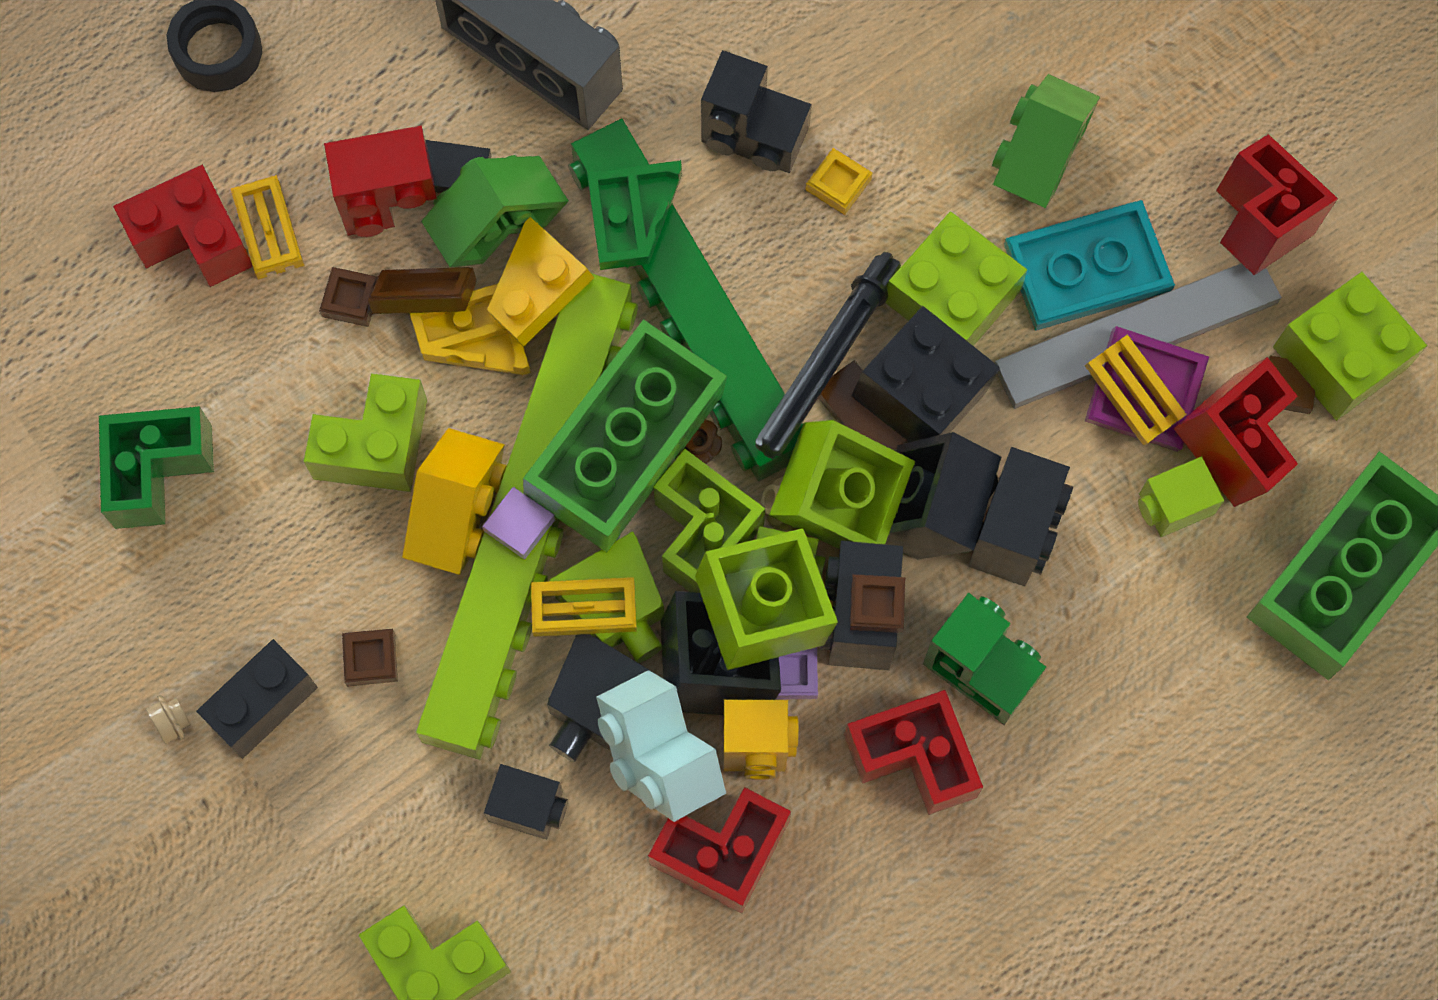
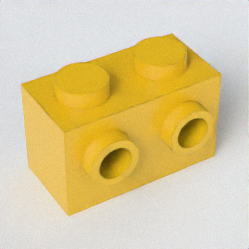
[724,700,798,780]

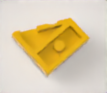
[487,217,594,347]
[410,283,531,375]

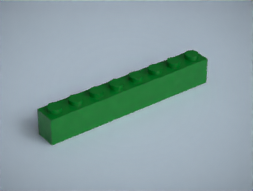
[568,118,803,482]

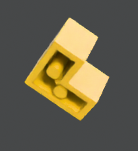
[402,428,507,575]

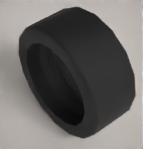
[166,0,262,92]

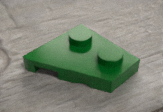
[587,160,682,270]

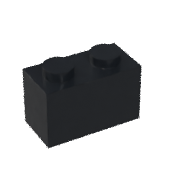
[196,639,318,759]

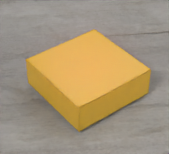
[806,148,873,215]

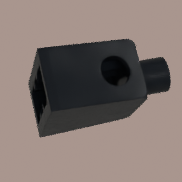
[547,634,662,762]

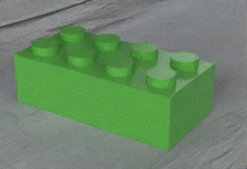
[523,319,727,552]
[1247,451,1438,680]

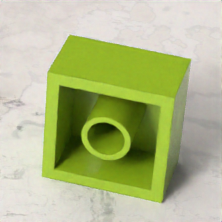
[886,211,1027,346]
[1273,271,1428,421]
[769,420,915,549]
[695,528,838,670]

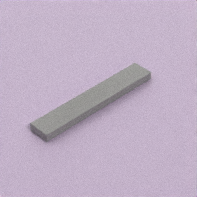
[995,263,1282,409]

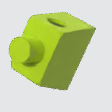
[549,531,664,663]

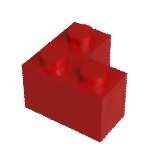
[324,125,437,237]
[1216,134,1338,275]
[113,164,253,287]
[1174,357,1298,507]
[844,690,983,815]
[648,787,791,914]

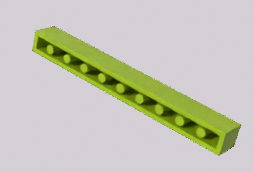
[416,273,638,760]

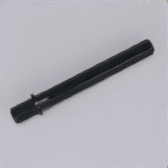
[755,252,901,459]

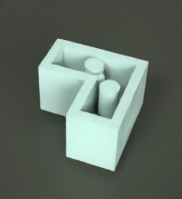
[596,670,726,822]

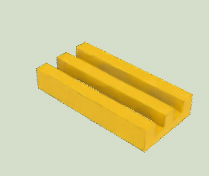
[231,175,305,280]
[1084,334,1187,446]
[531,577,637,637]

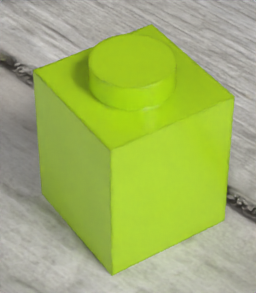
[1138,456,1224,537]

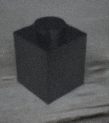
[484,764,568,840]

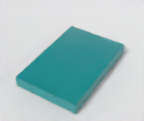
[1004,200,1175,331]

